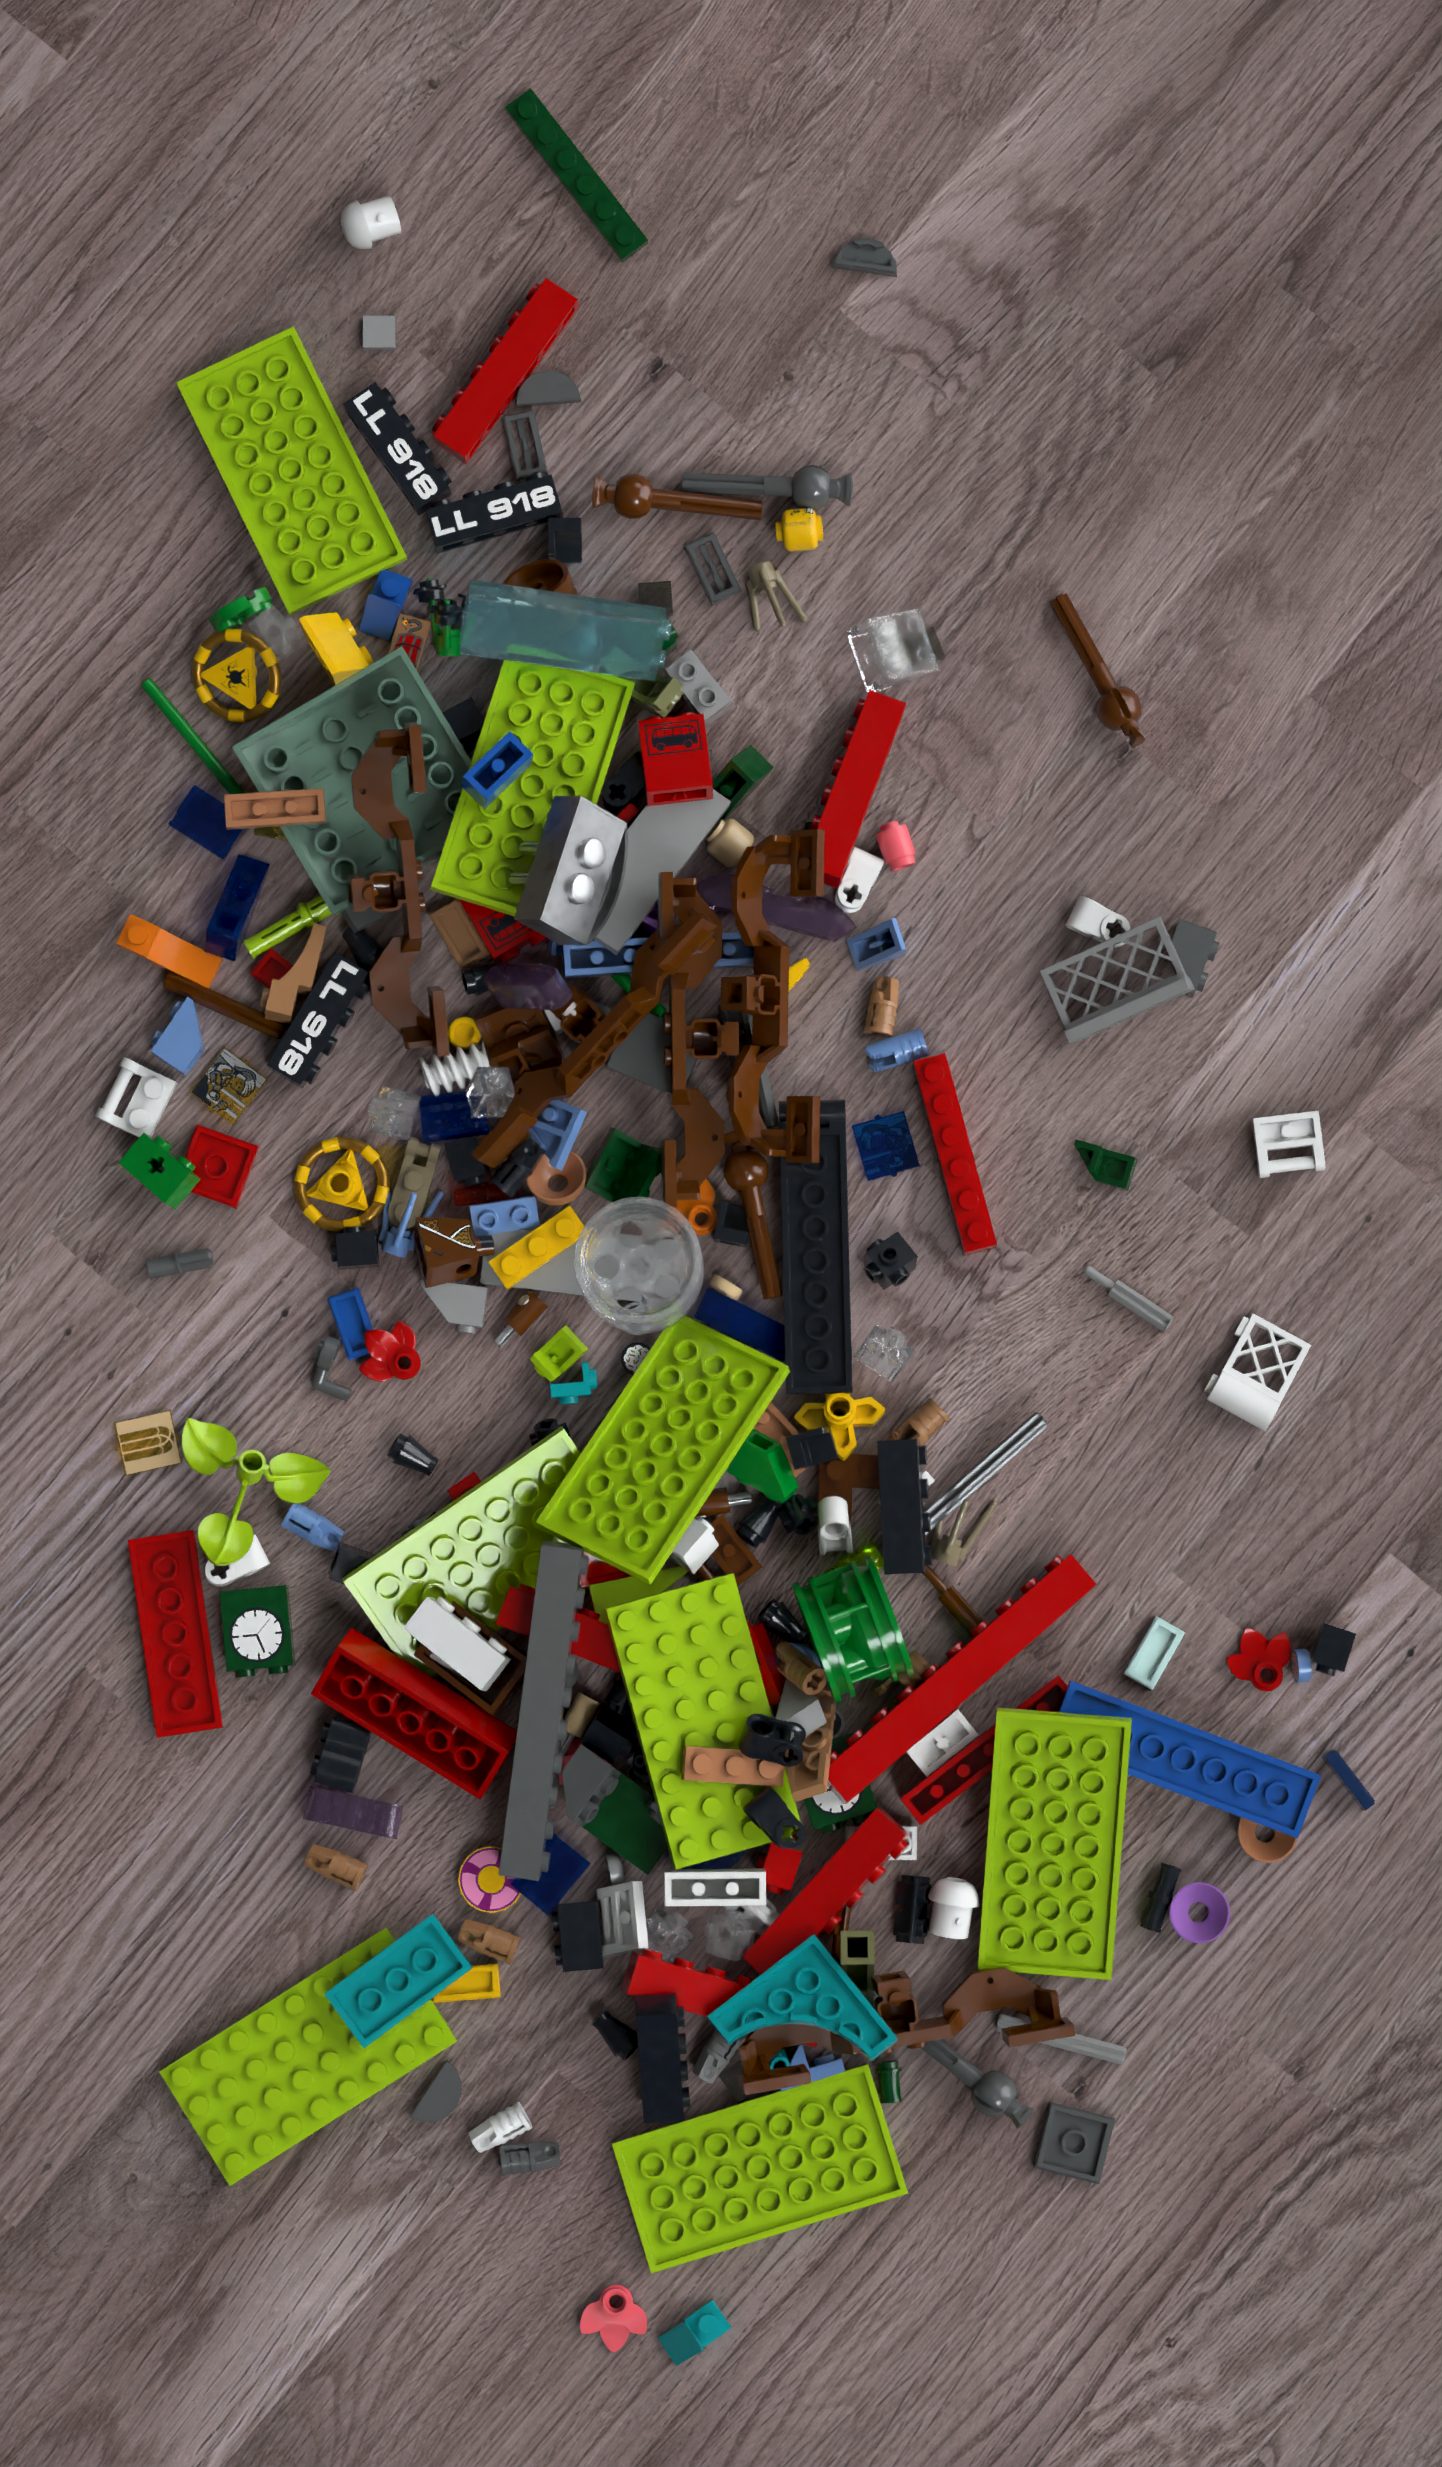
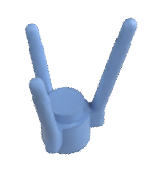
[378,1191,444,1258]

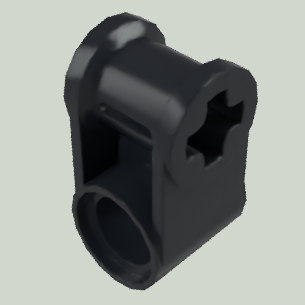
[603,751,646,814]
[738,1714,806,1767]
[743,1785,805,1849]

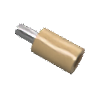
[561,1692,600,1755]

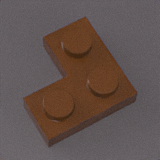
[818,1454,880,1521]

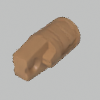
[864,976,899,1038]
[304,1844,368,1891]
[457,1919,521,1965]

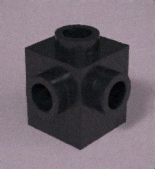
[864,1231,918,1290]

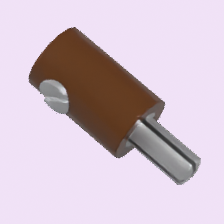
[493,1291,548,1348]
[695,1488,752,1518]

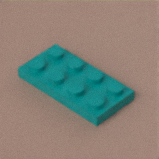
[325,1913,473,2048]

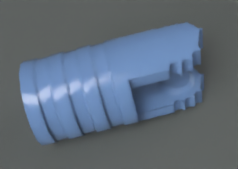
[865,1028,929,1072]

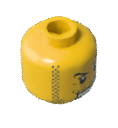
[776,508,823,552]

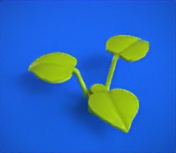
[181,1418,330,1566]

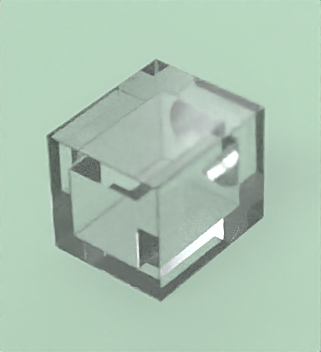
[466,1067,515,1117]

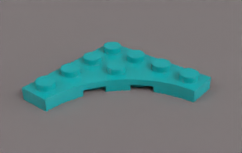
[707,1935,898,2061]

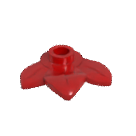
[359,1321,421,1382]
[1226,1628,1291,1692]

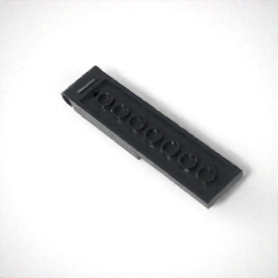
[779,1100,853,1395]

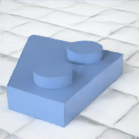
[529,1100,587,1171]

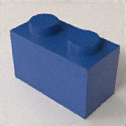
[461,731,533,809]

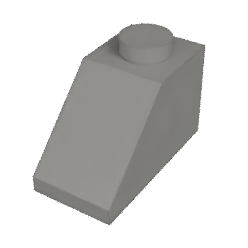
[421,1279,489,1334]

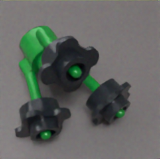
[413,578,495,656]

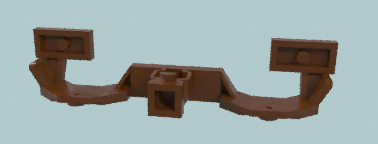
[346,722,449,1057]
[721,829,825,1163]
[658,872,739,1207]
[471,908,718,1168]
[738,1967,1075,2095]

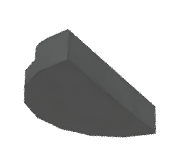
[832,238,897,277]
[516,370,582,407]
[410,2060,462,2122]

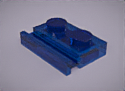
[168,785,246,861]
[419,1088,489,1143]
[511,1833,591,1916]

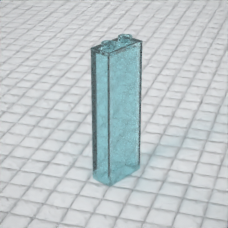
[459,580,672,681]

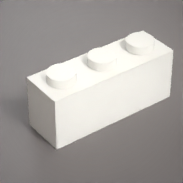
[403,1596,511,1691]
[664,1868,766,1906]

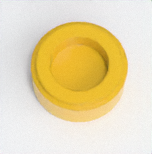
[448,1017,481,1051]

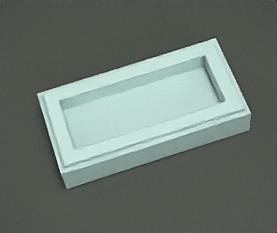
[1123,1616,1185,1691]

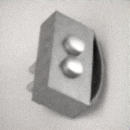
[509,796,628,946]

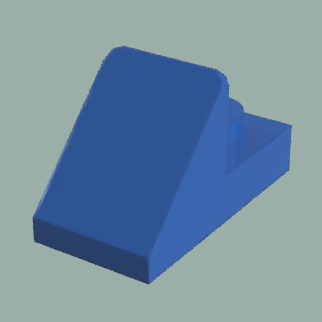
[359,569,413,642]

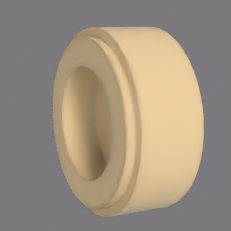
[709,1274,743,1302]

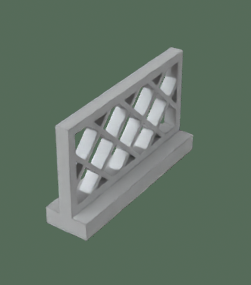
[1040,917,1194,1044]

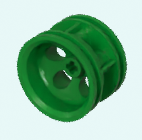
[791,1555,914,1704]

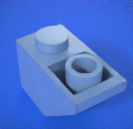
[150,997,205,1077]

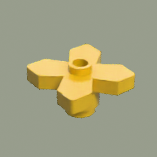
[794,1393,885,1461]

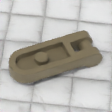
[388,1136,443,1230]

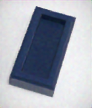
[1322,1750,1375,1811]

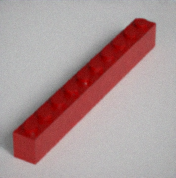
[828,1554,1097,1804]

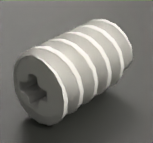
[419,1041,491,1096]

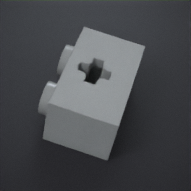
[665,650,731,727]

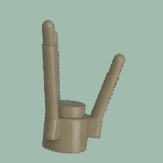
[745,561,807,631]
[931,1500,997,1567]

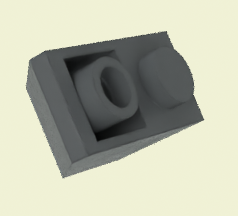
[1166,919,1220,998]
[562,1744,621,1828]

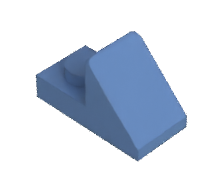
[781,2044,845,2091]

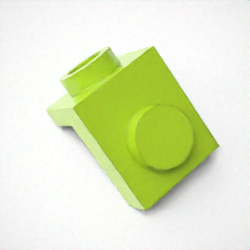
[530,1325,589,1382]

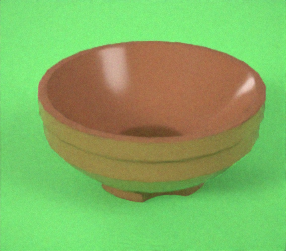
[527,1151,586,1205]
[1237,1817,1298,1863]

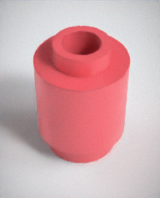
[875,820,916,872]

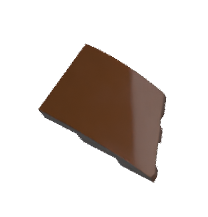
[474,991,566,1087]

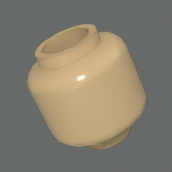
[705,819,754,868]

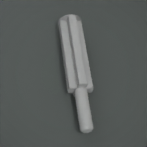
[1083,1266,1174,1333]

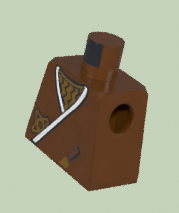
[414,1217,494,1288]

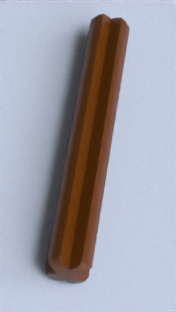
[163,972,286,1039]

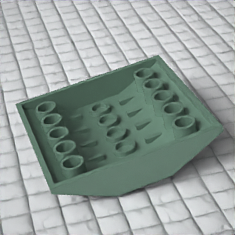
[232,646,471,916]

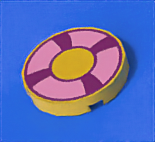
[458,1846,525,1913]

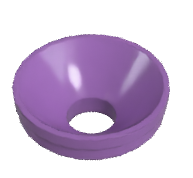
[1169,1882,1230,1943]

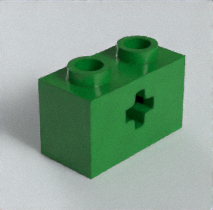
[118,1132,201,1210]

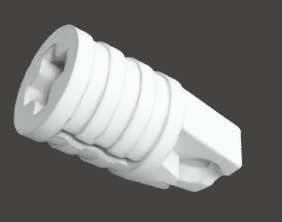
[469,2102,532,2153]

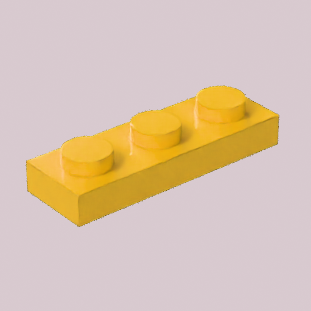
[488,1206,589,1290]

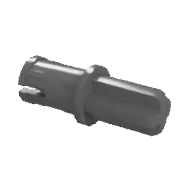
[146,1248,213,1280]

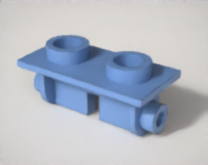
[469,1196,540,1237]

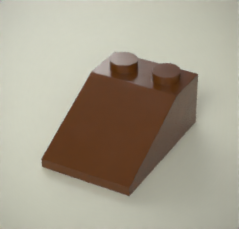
[414,1601,527,1716]

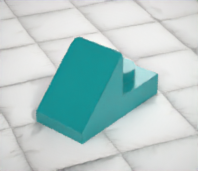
[657,2299,732,2366]

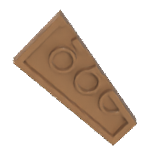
[771,1685,836,1802]

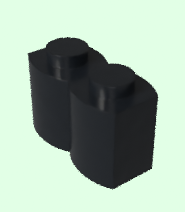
[310,1717,372,1794]

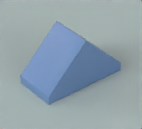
[846,918,906,971]

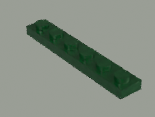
[505,88,648,263]

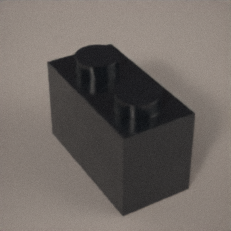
[552,1901,604,1972]

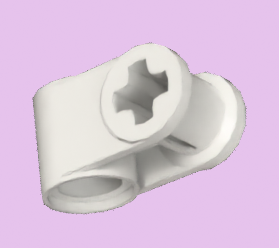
[835,847,885,914]
[1065,896,1130,948]
[817,1496,853,1556]
[205,1534,271,1587]

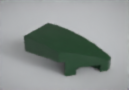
[1074,1139,1137,1191]

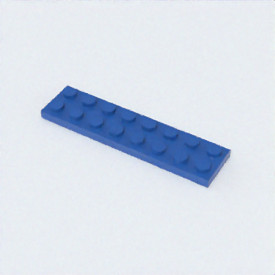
[1058,1680,1321,1838]

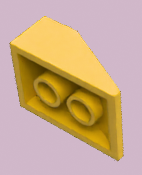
[298,612,374,686]

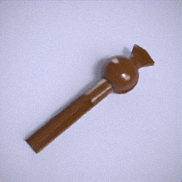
[592,473,763,520]
[1049,593,1145,748]
[724,1130,783,1300]

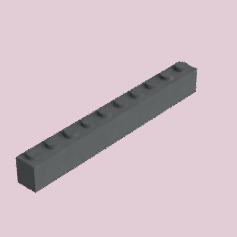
[499,1540,589,1881]

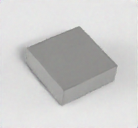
[363,316,396,350]

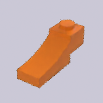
[116,914,223,989]

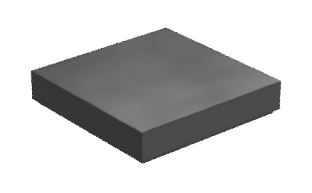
[1034,2102,1115,2184]

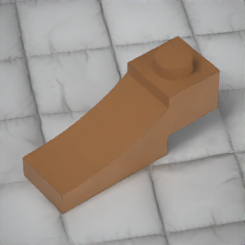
[260,923,327,1024]

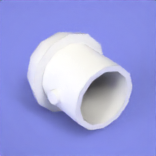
[341,195,401,249]
[928,1877,979,1939]

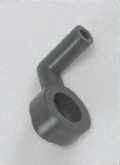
[312,1336,352,1402]

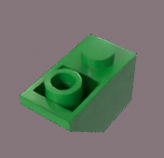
[726,1428,799,1503]

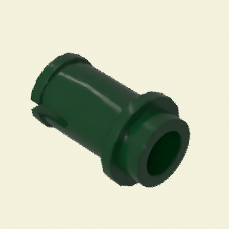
[875,2060,902,2103]

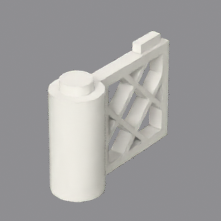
[1204,1314,1311,1431]

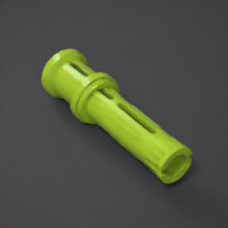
[243,895,341,959]

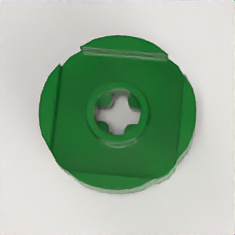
[208,587,273,633]

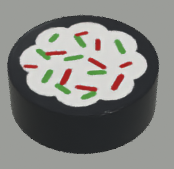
[621,1342,650,1375]

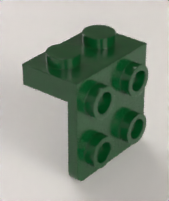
[584,1127,661,1210]

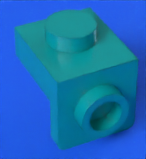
[550,1362,598,1405]

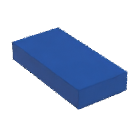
[327,1287,373,1361]

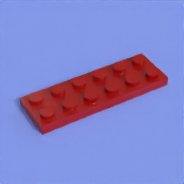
[128,1530,224,1738]

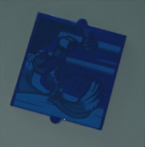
[852,1111,920,1181]

